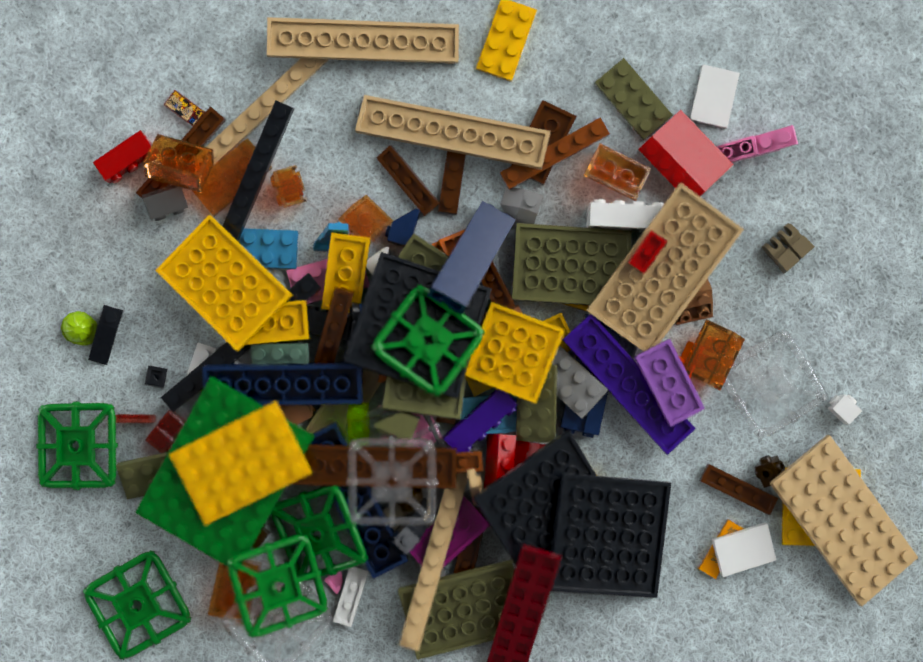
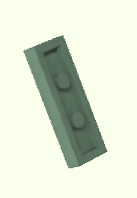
[251,343,309,364]

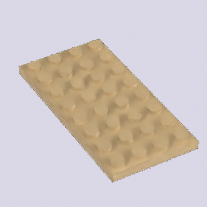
[587,183,744,352]
[770,435,918,606]

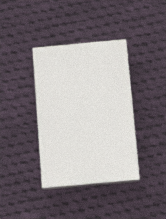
[690,64,740,129]
[712,522,776,577]

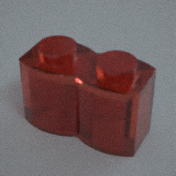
[145,410,186,453]

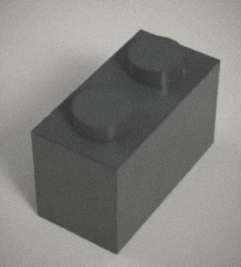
[141,183,188,221]

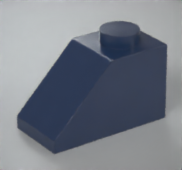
[385,209,420,246]

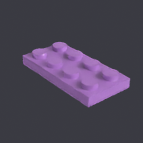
[634,339,705,427]

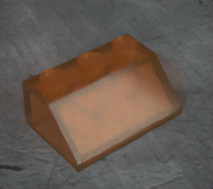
[584,143,652,201]
[684,319,745,391]

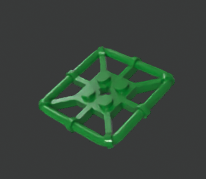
[372,285,485,397]
[36,401,118,490]
[271,485,368,581]
[227,534,328,639]
[83,550,192,660]

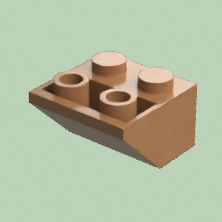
[675,279,713,325]

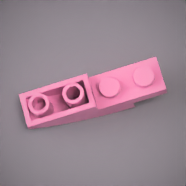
[716,125,798,162]

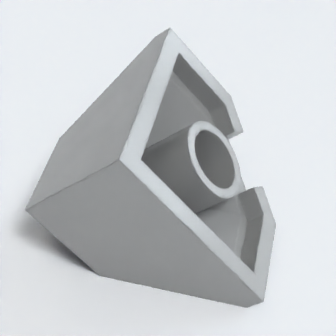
[500,186,544,229]

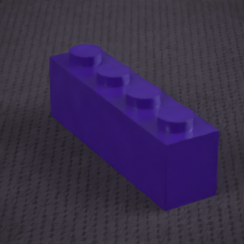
[443,389,517,452]

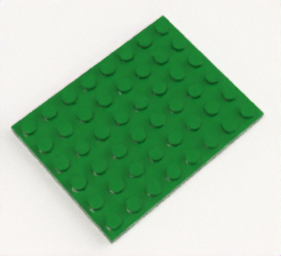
[135,376,315,572]

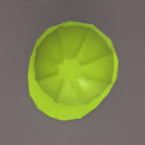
[61,311,98,345]

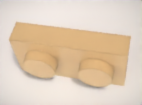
[467,469,482,506]

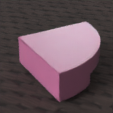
[323,571,343,595]

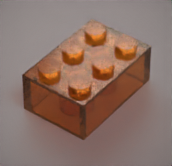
[143,134,214,193]
[207,559,262,623]

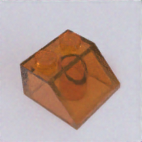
[338,195,393,246]

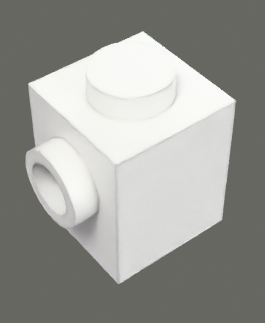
[828,395,862,425]

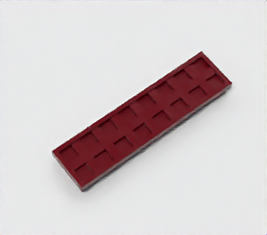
[487,544,561,662]

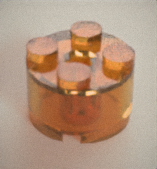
[270,165,307,208]

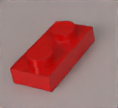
[628,230,667,274]

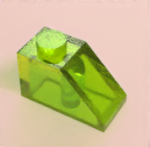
[346,403,370,446]

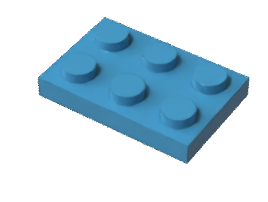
[240,228,298,269]

